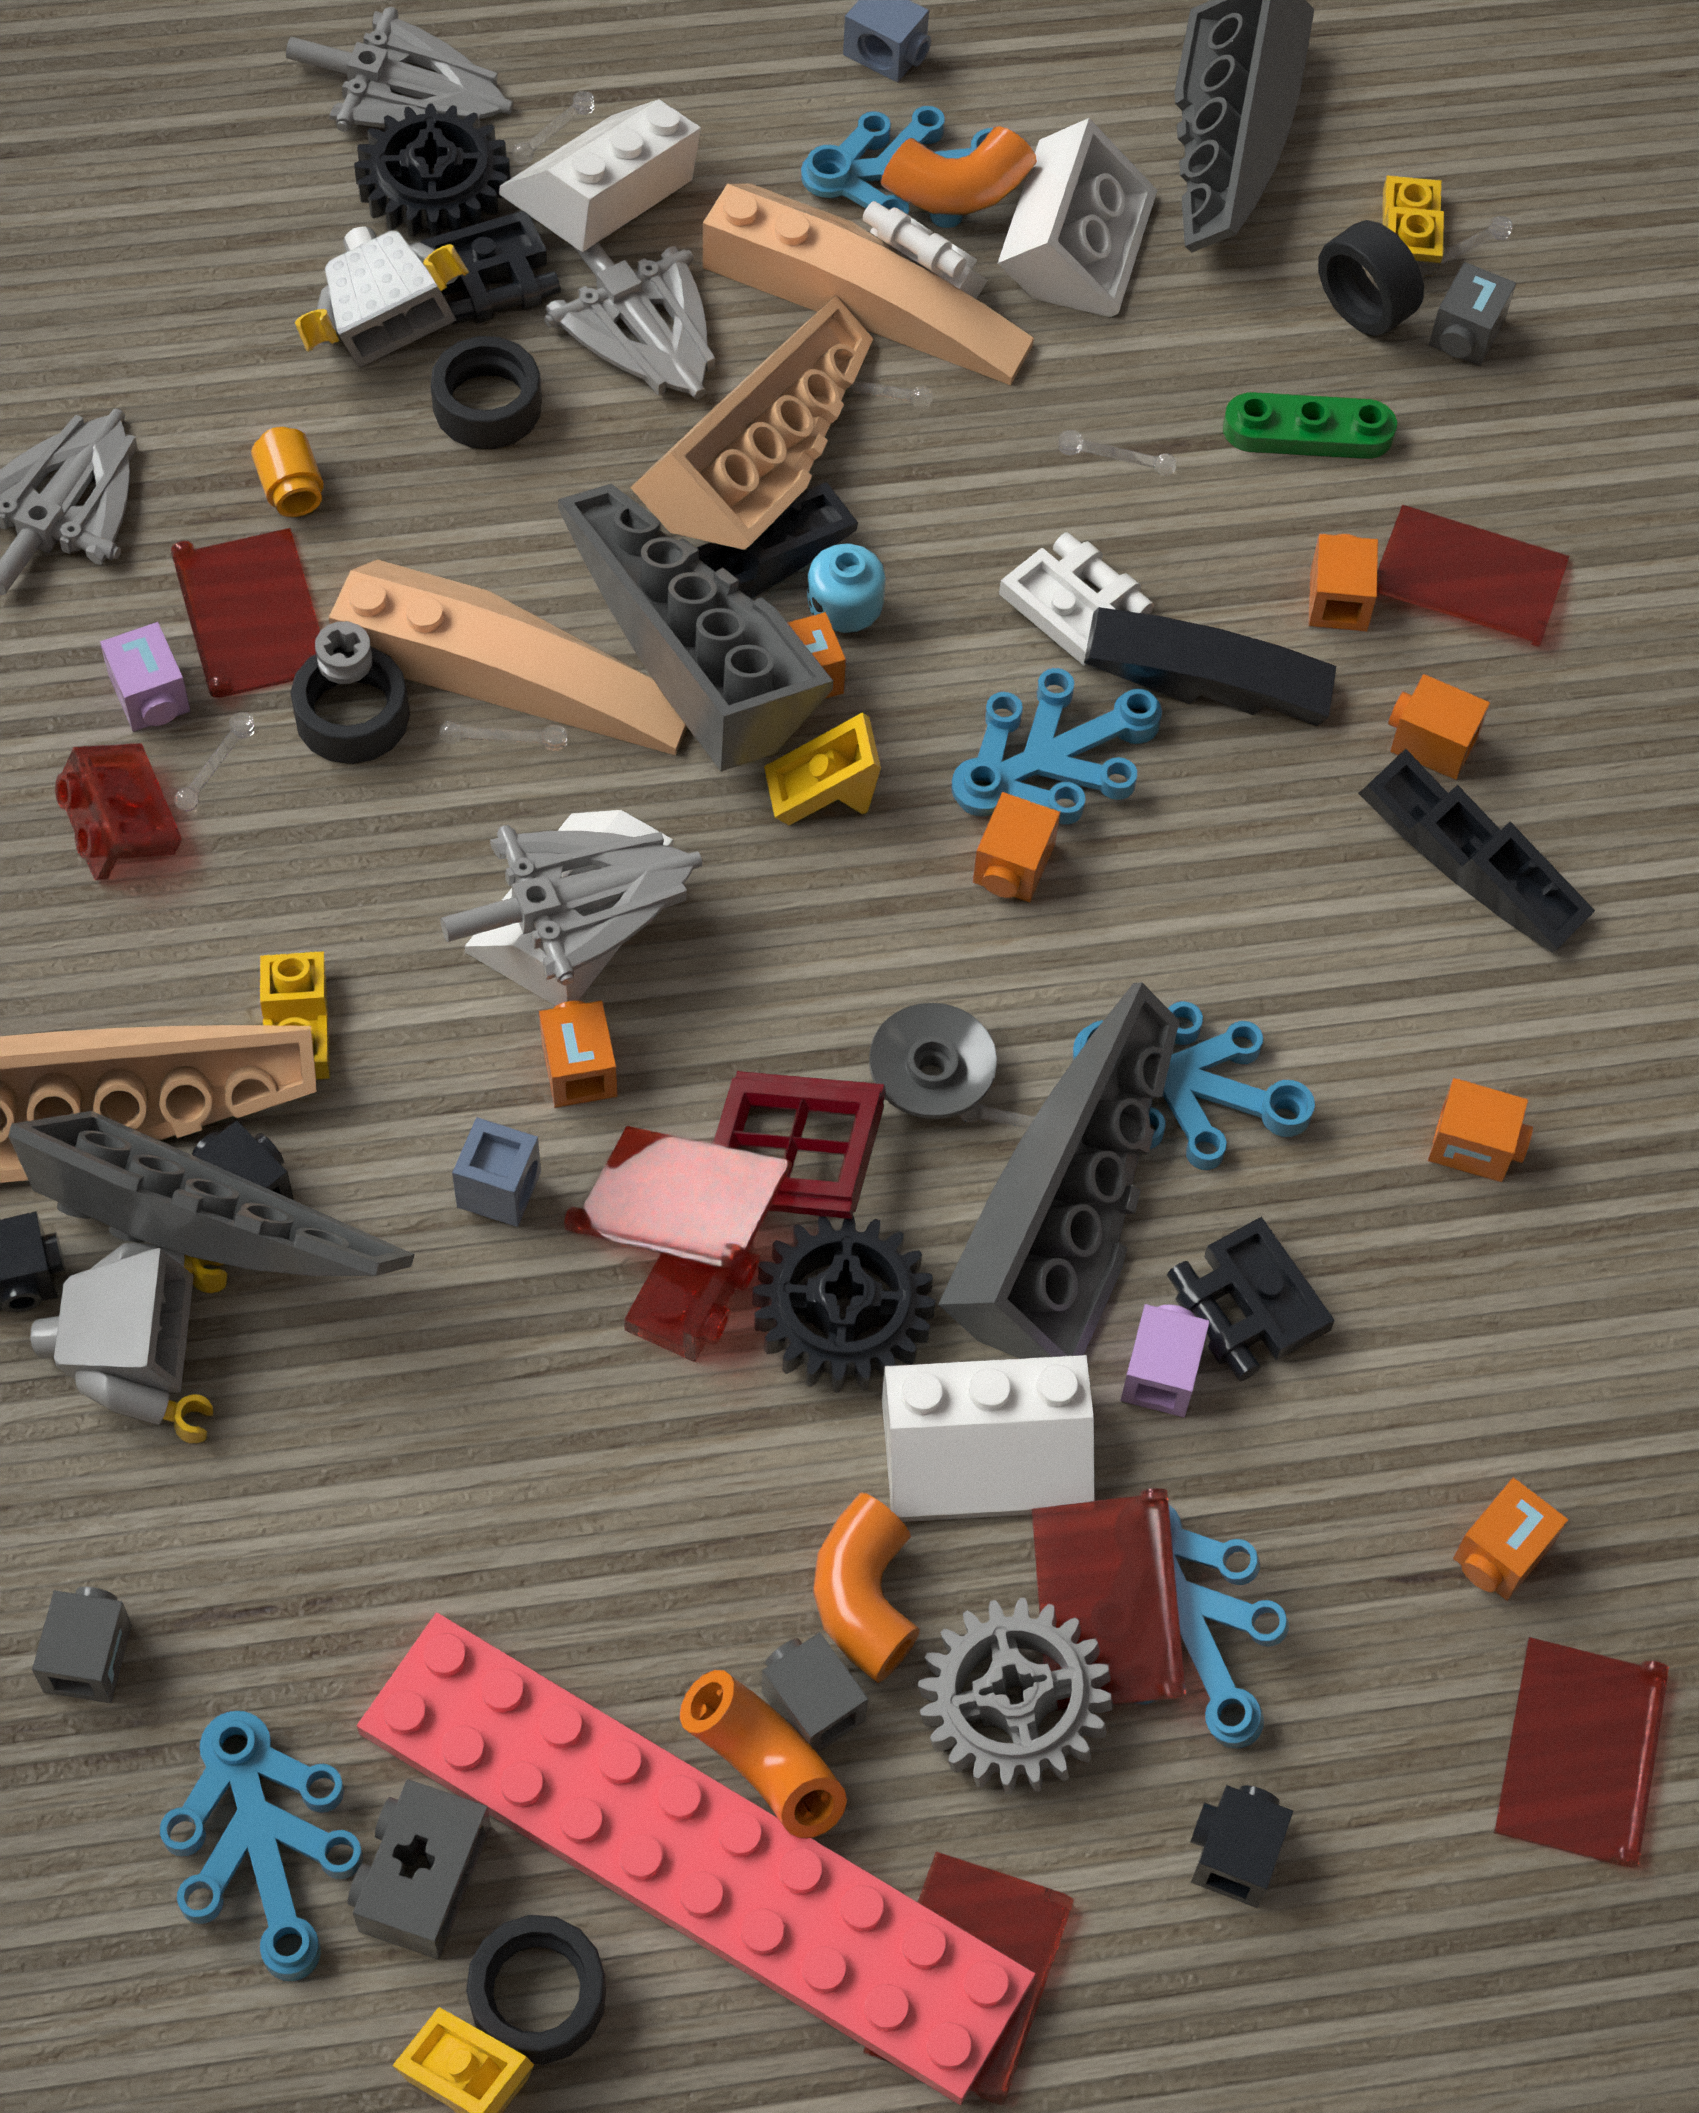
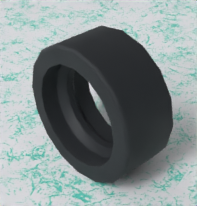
[1318,220,1424,336]
[431,336,542,449]
[290,646,410,764]
[466,1915,606,2065]

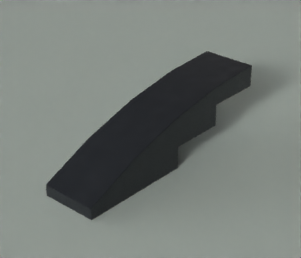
[696,482,858,599]
[1084,607,1337,727]
[1358,749,1595,953]

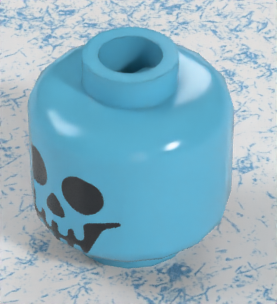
[807,543,886,633]

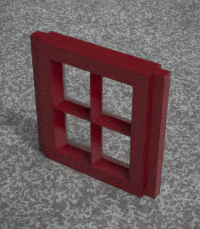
[699,1071,886,1219]

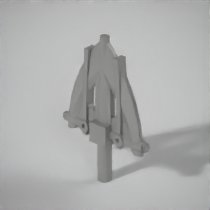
[286,7,513,132]
[544,243,715,400]
[0,408,137,595]
[440,825,702,986]

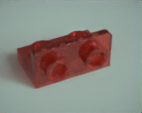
[55,743,182,880]
[624,1213,760,1362]

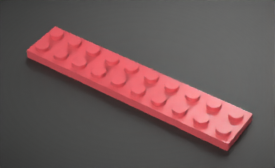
[357,1612,1035,2106]

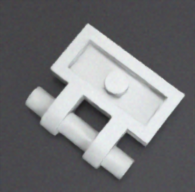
[863,201,988,299]
[999,532,1154,666]

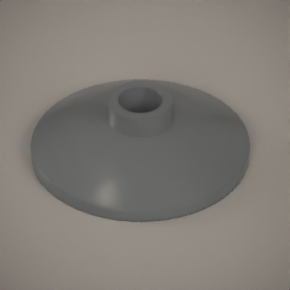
[869,1003,997,1119]

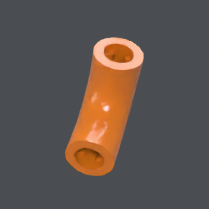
[881,126,1037,215]
[813,1493,920,1683]
[680,1670,847,1838]

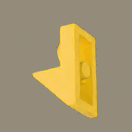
[764,712,881,826]
[393,2007,534,2113]

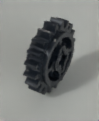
[354,103,511,238]
[752,1216,936,1393]

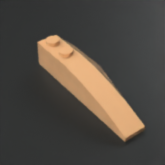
[703,184,1034,385]
[630,296,873,550]
[329,559,687,756]
[0,1025,317,1183]

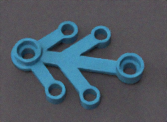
[801,106,993,228]
[951,668,1162,824]
[1073,1001,1315,1170]
[1091,1498,1289,1749]
[160,1711,363,1981]

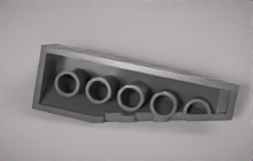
[1174,0,1315,253]
[558,484,833,772]
[938,982,1179,1359]
[8,1111,415,1276]

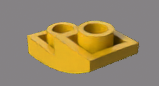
[1382,175,1444,263]
[260,951,330,1079]

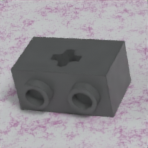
[347,1779,491,1960]

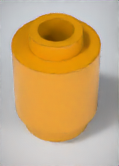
[251,427,324,517]

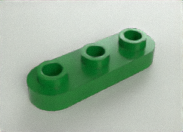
[1223,392,1397,459]

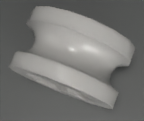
[315,621,372,684]

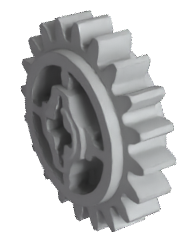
[918,1598,1113,1794]

